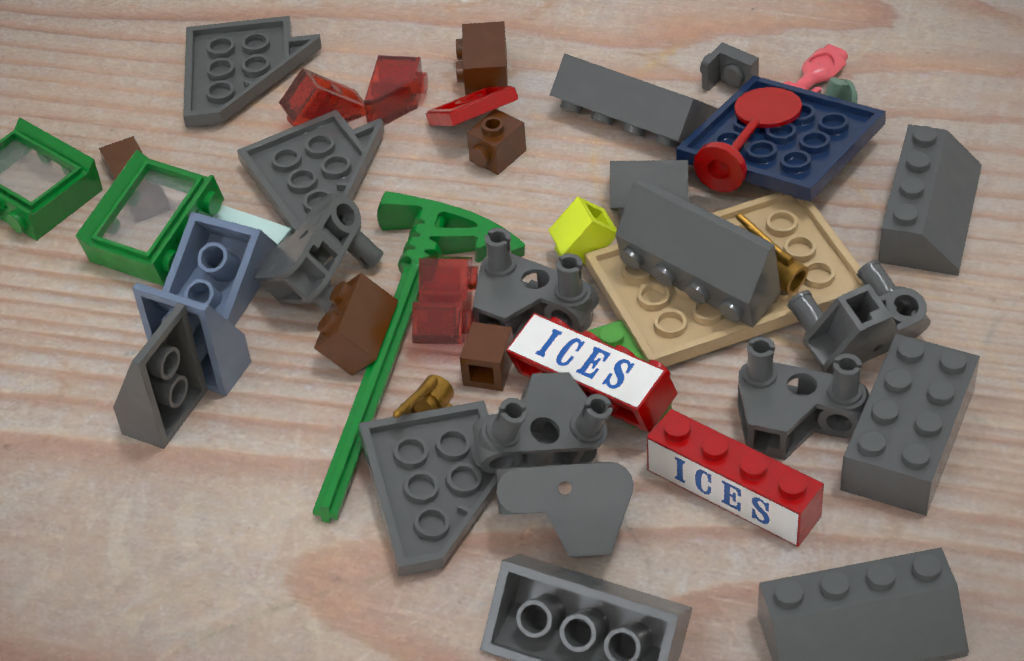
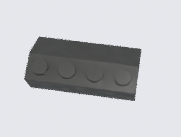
[550,53,718,149]
[878,124,982,276]
[615,177,781,328]
[757,547,969,661]
[480,554,693,661]

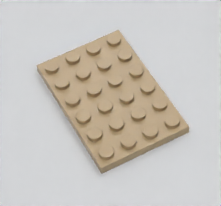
[585,192,864,367]

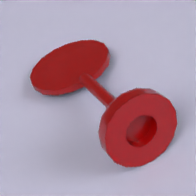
[693,87,802,193]

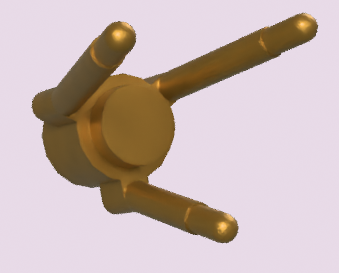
[736,213,808,294]
[363,375,454,452]

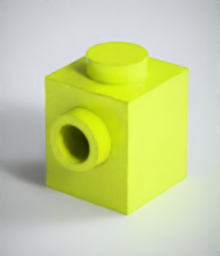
[548,196,617,266]

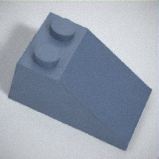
[162,212,277,326]
[132,283,251,396]

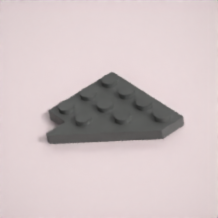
[183,16,322,127]
[237,109,384,234]
[359,400,497,577]

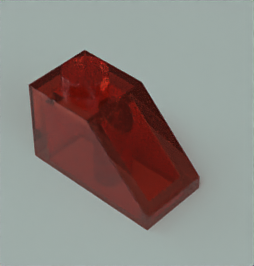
[364,55,428,125]
[279,68,371,127]

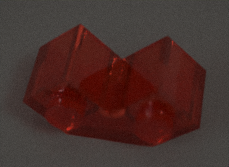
[412,256,479,344]

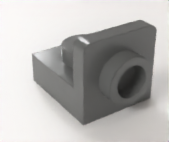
[700,42,759,91]

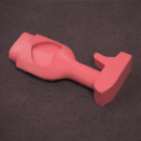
[783,44,848,93]

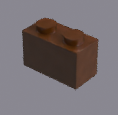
[456,21,508,95]
[314,273,398,376]

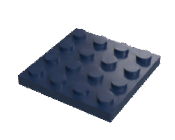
[676,76,886,202]

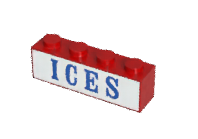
[506,313,678,433]
[647,409,824,547]

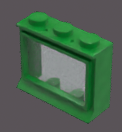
[0,117,103,241]
[75,150,224,286]

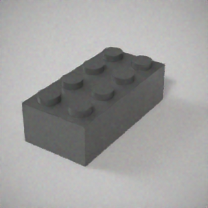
[840,334,980,516]

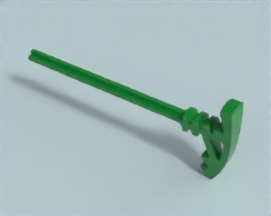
[312,191,525,523]

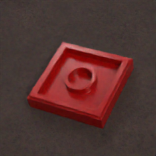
[425,86,519,126]

